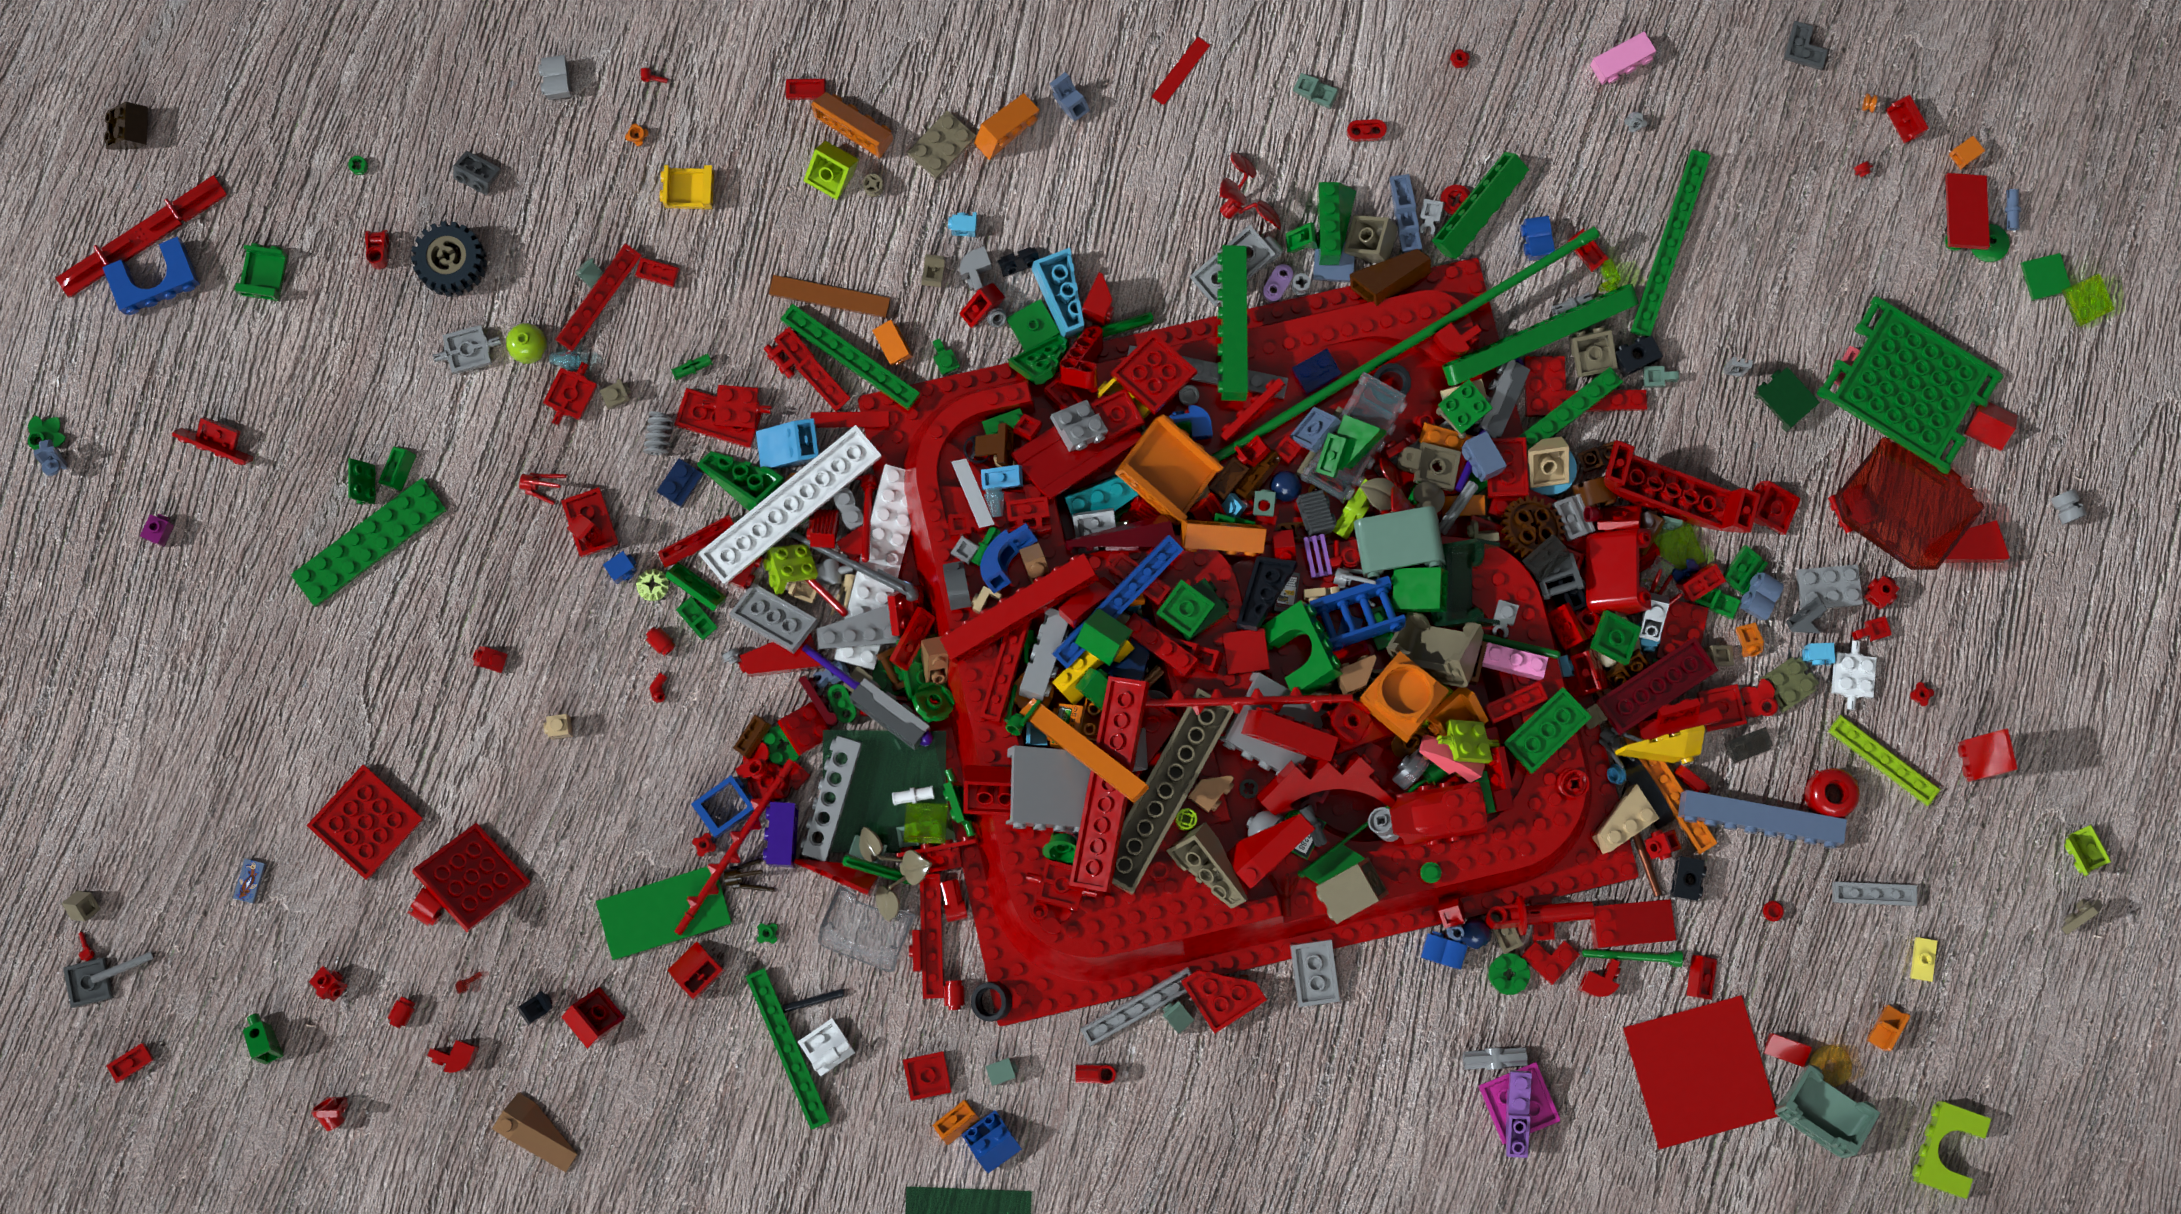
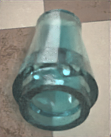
[549,351,581,371]
[984,487,1004,518]

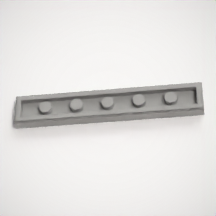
[1080,967,1191,1047]

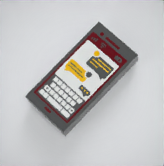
[1273,573,1300,613]

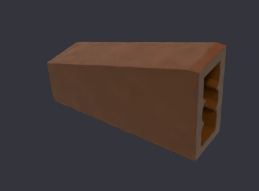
[1349,249,1431,306]

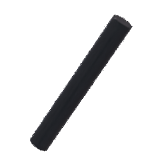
[783,988,845,1013]

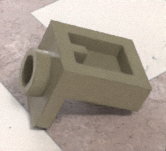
[600,378,631,410]
[1703,645,1734,667]

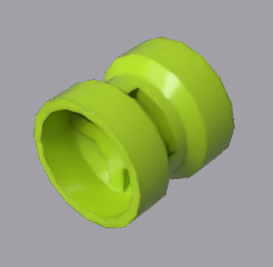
[1175,808,1197,831]

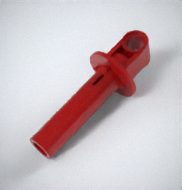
[1485,896,1594,936]

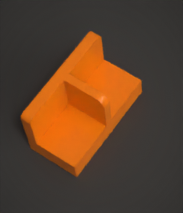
[1866,1005,1911,1051]

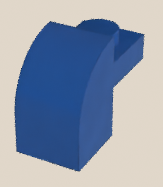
[1169,405,1213,441]

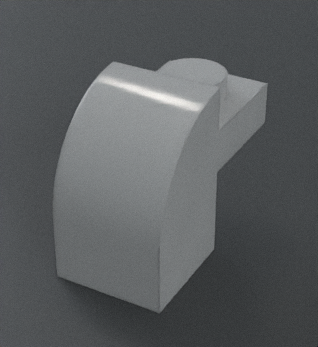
[960,246,992,293]

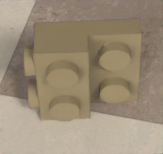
[1569,326,1618,377]

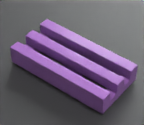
[1303,534,1332,579]

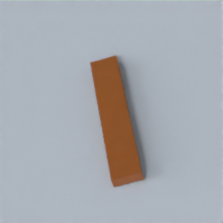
[769,275,890,319]

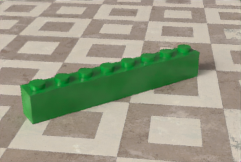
[1217,245,1248,401]

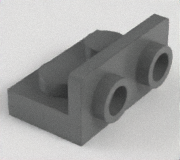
[453,150,501,195]

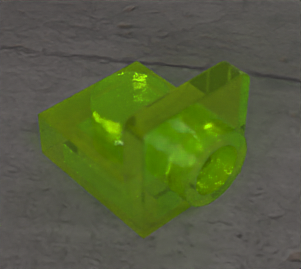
[1599,258,1621,292]

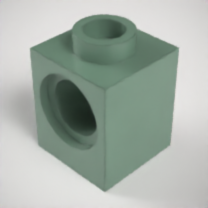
[985,1058,1018,1086]

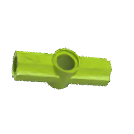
[1333,479,1370,540]

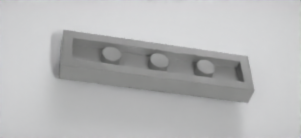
[1832,882,1917,906]

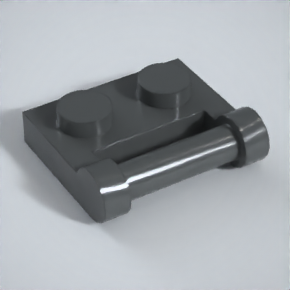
[1533,553,1584,601]

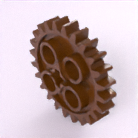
[1500,495,1565,560]

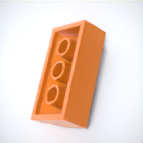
[811,92,893,158]

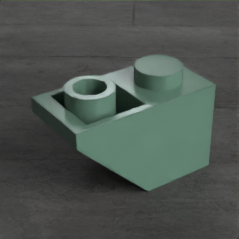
[1162,1001,1194,1034]

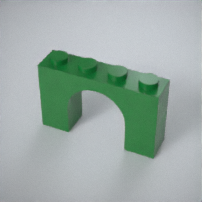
[1261,600,1343,695]

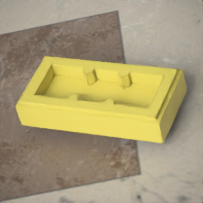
[1910,937,1937,982]

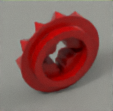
[1440,184,1470,215]

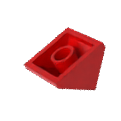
[1964,401,2018,451]

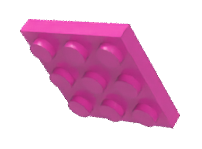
[1478,1062,1561,1145]

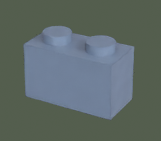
[1462,431,1507,482]

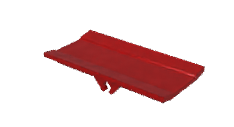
[1011,394,1142,500]

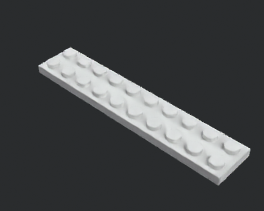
[698,425,882,585]
[834,464,911,670]

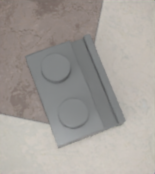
[1552,494,1596,542]

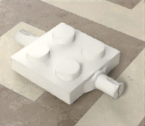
[1831,641,1877,710]

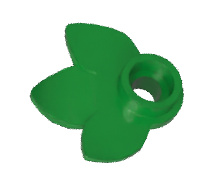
[28,415,66,450]

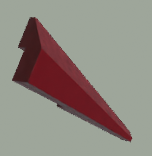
[1066,514,1177,551]

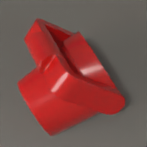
[311,1097,348,1131]

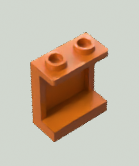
[1427,687,1489,737]

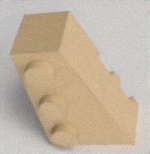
[1592,784,1659,854]

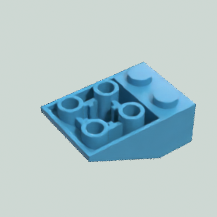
[756,418,820,469]

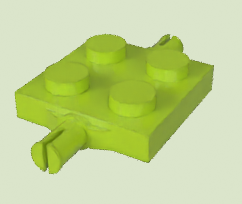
[1437,719,1499,764]

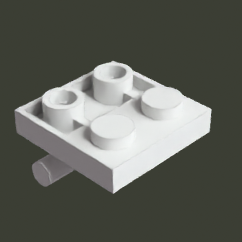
[798,1018,856,1076]

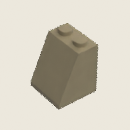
[1316,857,1389,924]

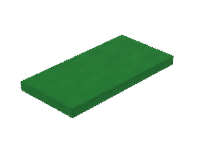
[595,866,732,961]

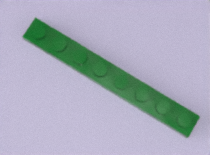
[780,304,920,411]
[745,968,830,1130]

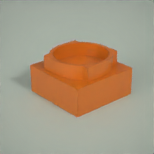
[1359,651,1449,743]

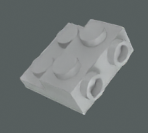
[1050,400,1108,452]

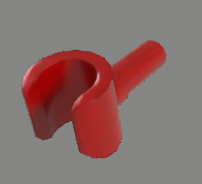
[641,68,668,84]
[1329,540,1342,570]
[78,932,95,962]

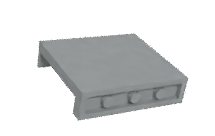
[1219,672,1327,776]
[1006,745,1091,833]

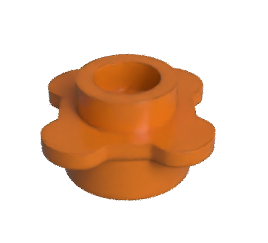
[625,124,649,147]

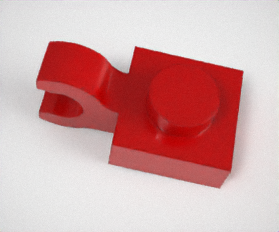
[1852,616,1892,642]

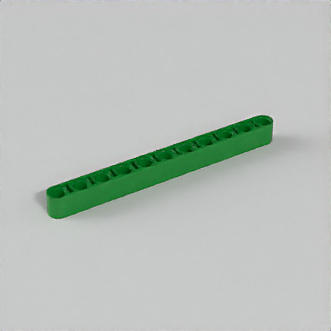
[1442,284,1639,386]

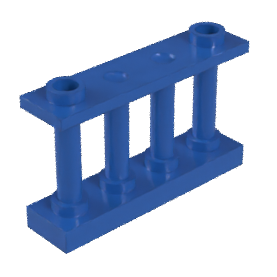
[1310,576,1406,652]

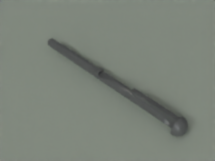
[789,530,919,602]

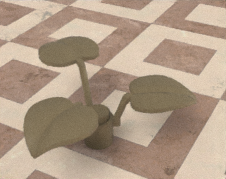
[1360,478,1445,565]
[859,827,932,922]

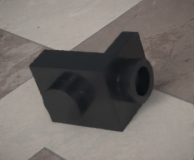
[517,990,553,1026]

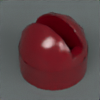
[1583,506,1601,522]

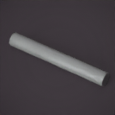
[90,951,154,984]

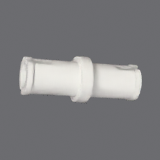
[892,786,935,806]

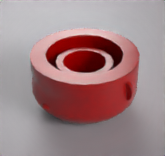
[1804,768,1860,819]

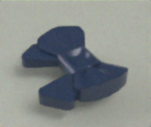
[1672,559,1699,582]

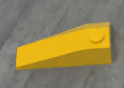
[1615,725,1705,764]

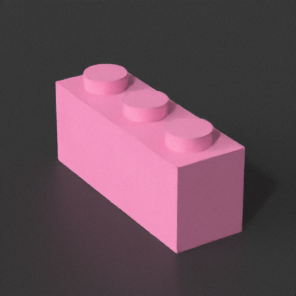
[1590,31,1656,85]
[1482,643,1548,681]

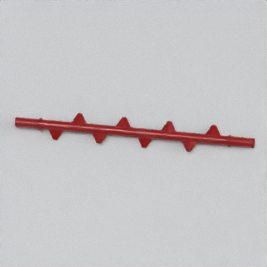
[1145,687,1353,715]
[674,759,795,936]

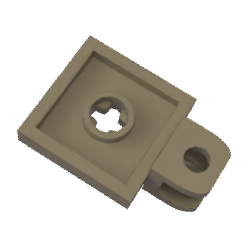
[1396,442,1461,492]

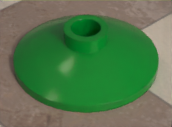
[1971,224,2010,263]

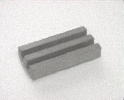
[1723,357,1753,377]

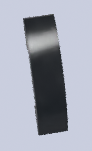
[1613,756,1675,830]

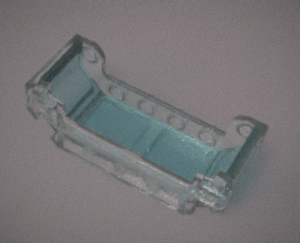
[1301,371,1407,504]

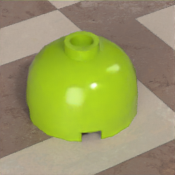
[506,323,547,364]

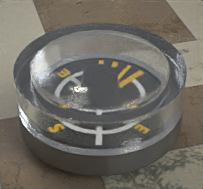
[1392,748,1431,790]

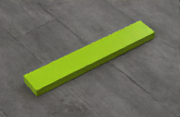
[1827,715,1941,806]

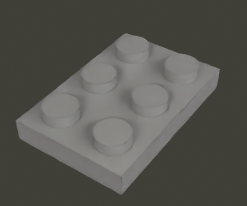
[1796,564,1863,609]
[1290,939,1340,1007]

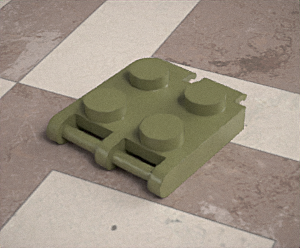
[1759,656,1819,713]

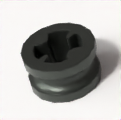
[1239,779,1258,799]

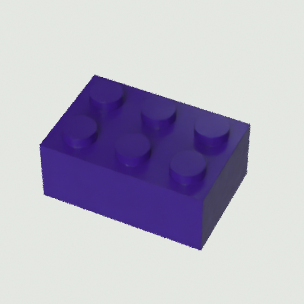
[763,802,799,868]

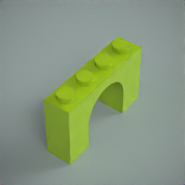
[1912,1101,1991,1199]

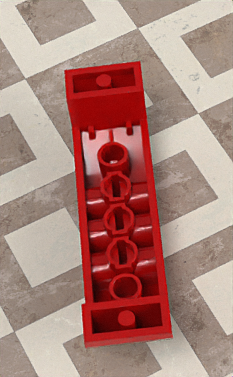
[1604,440,1761,533]

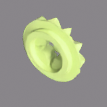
[636,569,669,601]

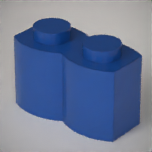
[1520,216,1555,261]
[1420,931,1468,970]

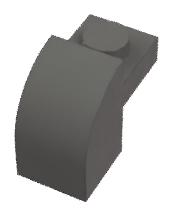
[943,561,971,610]

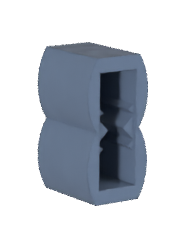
[1740,573,1784,620]

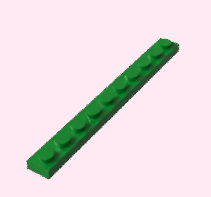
[1630,149,1711,338]
[1469,367,1623,495]

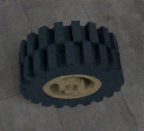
[411,221,487,297]

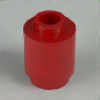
[646,626,676,657]
[943,980,965,1010]
[387,996,416,1029]

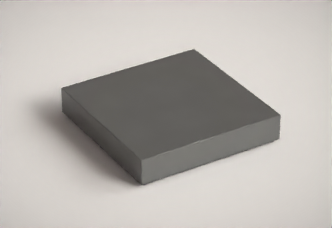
[63,958,114,1008]

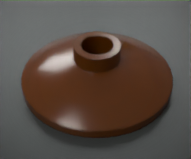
[1391,726,1431,759]

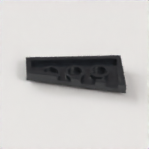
[1236,556,1298,631]

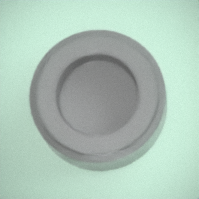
[1179,385,1199,406]

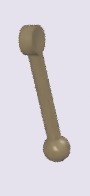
[1436,407,1466,439]

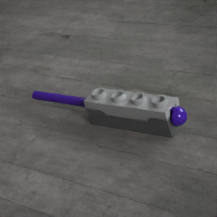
[1455,357,1530,493]
[802,644,933,750]

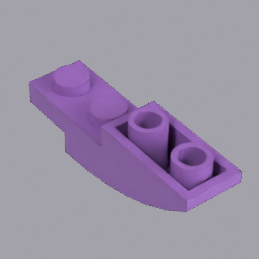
[1506,1070,1532,1158]

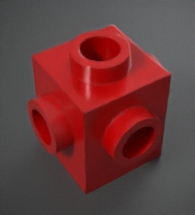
[1864,575,1900,610]
[1644,829,1682,861]
[309,966,348,1002]

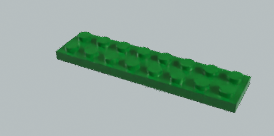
[290,478,447,607]

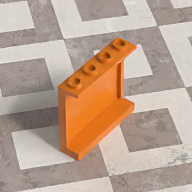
[1114,414,1224,526]

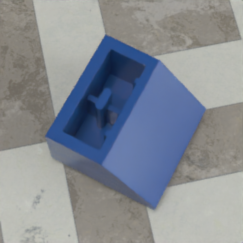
[961,1110,1022,1174]

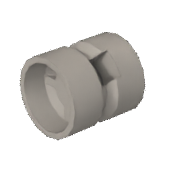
[2051,488,2087,525]
[1368,807,1399,842]

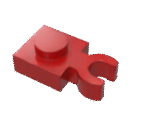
[1380,434,1417,458]
[948,513,985,537]
[783,762,811,799]

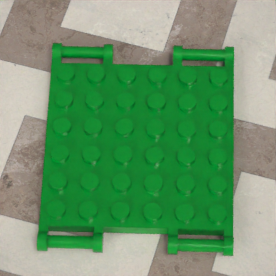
[1817,296,2004,474]

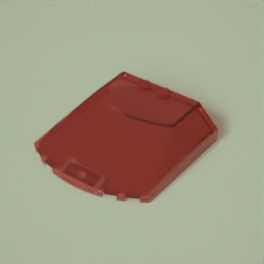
[1835,437,1985,570]

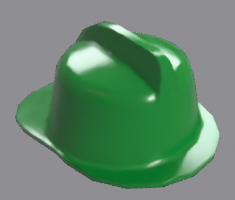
[1043,832,1077,865]

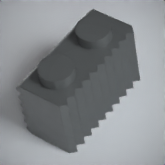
[1296,490,1336,538]

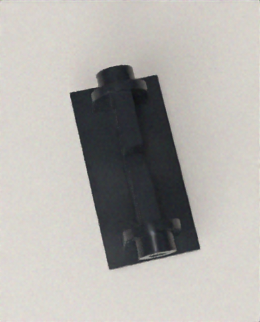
[997,247,1039,277]

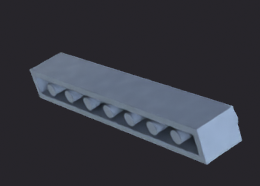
[1678,790,1847,848]

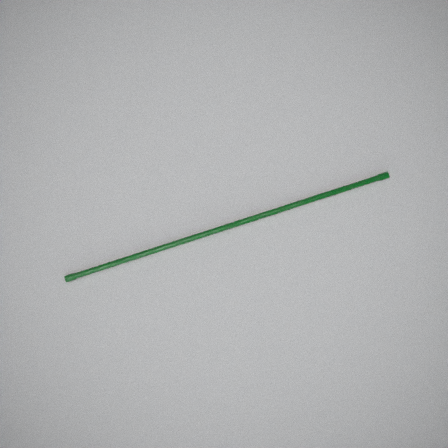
[1114,226,1599,522]

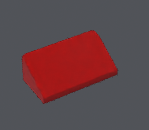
[1686,955,1717,1000]
[1763,1033,1812,1067]

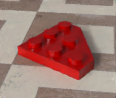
[1181,969,1267,1034]

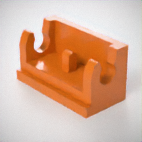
[872,320,914,366]

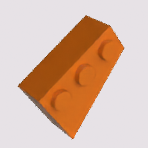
[974,93,1040,160]

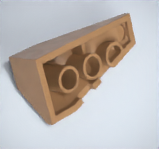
[492,1092,578,1172]

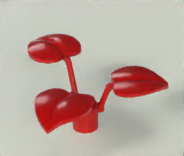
[1219,152,1281,231]
[1373,456,1421,516]

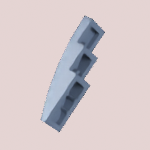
[1389,174,1422,254]

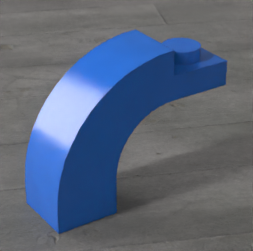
[980,523,1038,593]

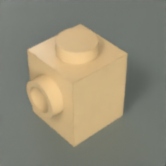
[543,714,573,740]

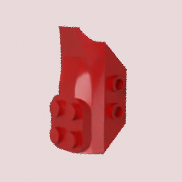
[1389,782,1487,845]

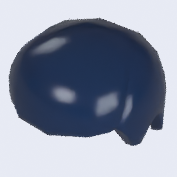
[1270,470,1302,502]
[1460,918,1492,949]

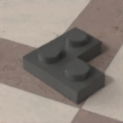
[1783,21,1828,70]

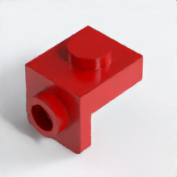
[1234,435,1271,467]
[473,646,508,673]

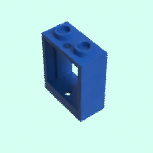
[691,775,754,838]

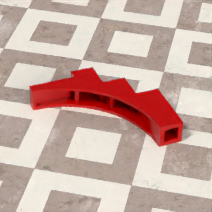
[1257,751,1396,815]

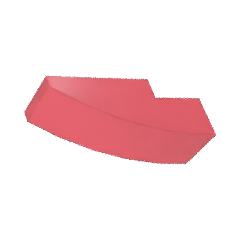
[1419,735,1485,783]

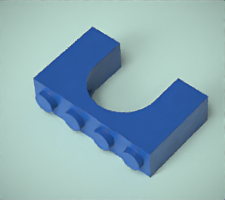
[102,237,200,315]

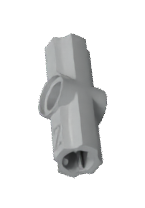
[1462,1047,1528,1070]

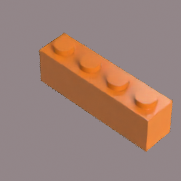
[1180,519,1267,556]

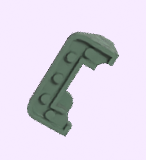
[1354,506,1446,580]
[1774,1065,1880,1158]

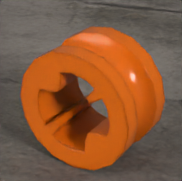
[1862,93,1877,113]

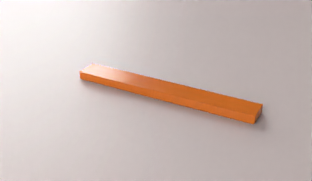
[1019,698,1149,803]

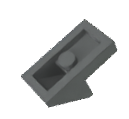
[1786,596,1827,633]

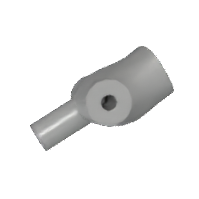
[815,558,854,585]

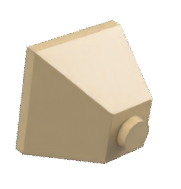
[1528,436,1569,488]

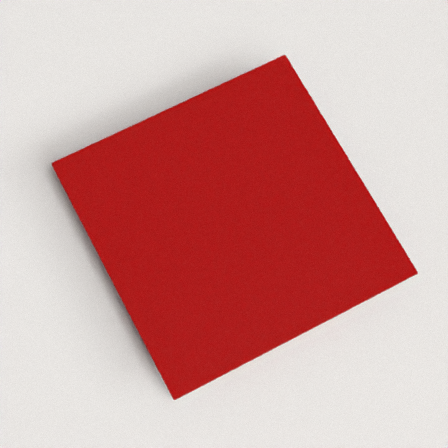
[858,258,1638,1026]

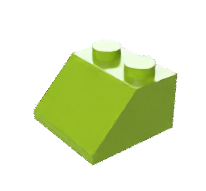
[803,140,859,200]

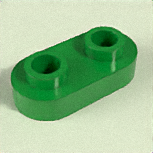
[827,684,857,724]

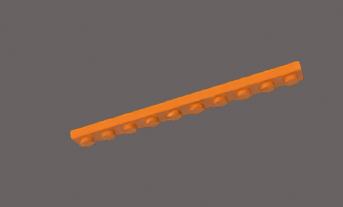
[1594,670,1717,854]

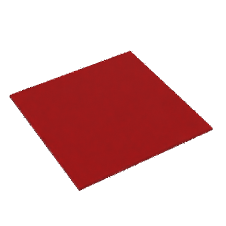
[1623,995,1778,1149]

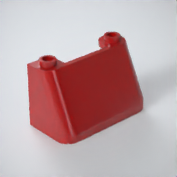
[1586,528,1651,617]

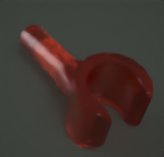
[455,972,482,994]

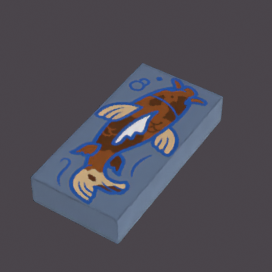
[233,859,266,904]

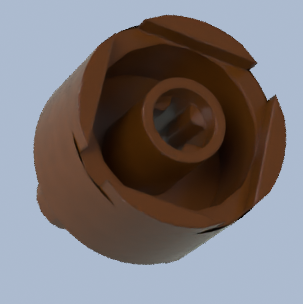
[1572,476,1618,507]

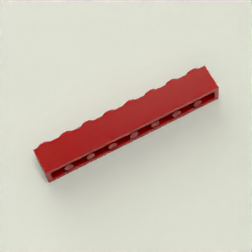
[940,553,1100,664]

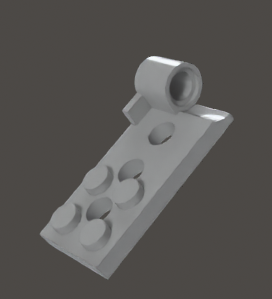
[1189,225,1284,308]

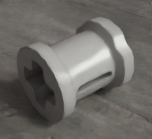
[1291,273,1311,296]

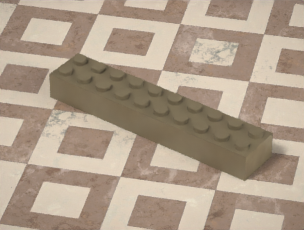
[1112,688,1234,895]

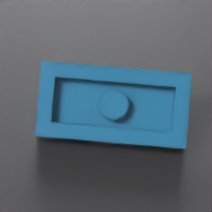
[981,465,1023,491]

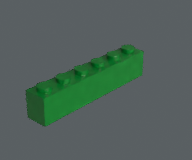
[1432,152,1529,259]

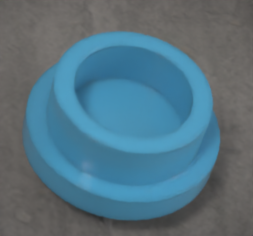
[1607,763,1626,784]

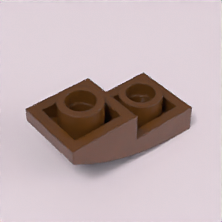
[1578,441,1614,472]
[1605,648,1650,689]

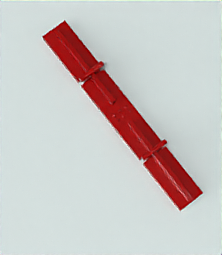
[55,175,227,298]

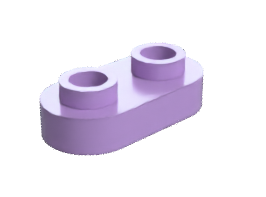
[1263,264,1293,302]

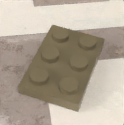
[907,110,976,180]

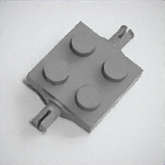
[433,325,501,375]

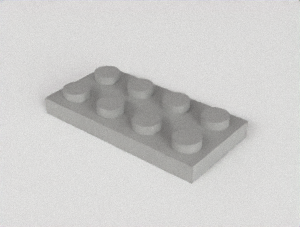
[729,583,818,654]

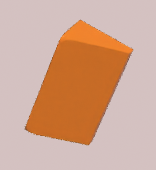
[932,1100,980,1145]

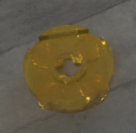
[1809,1045,1852,1087]

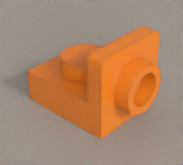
[1735,622,1764,657]

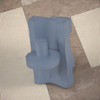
[33,439,68,476]

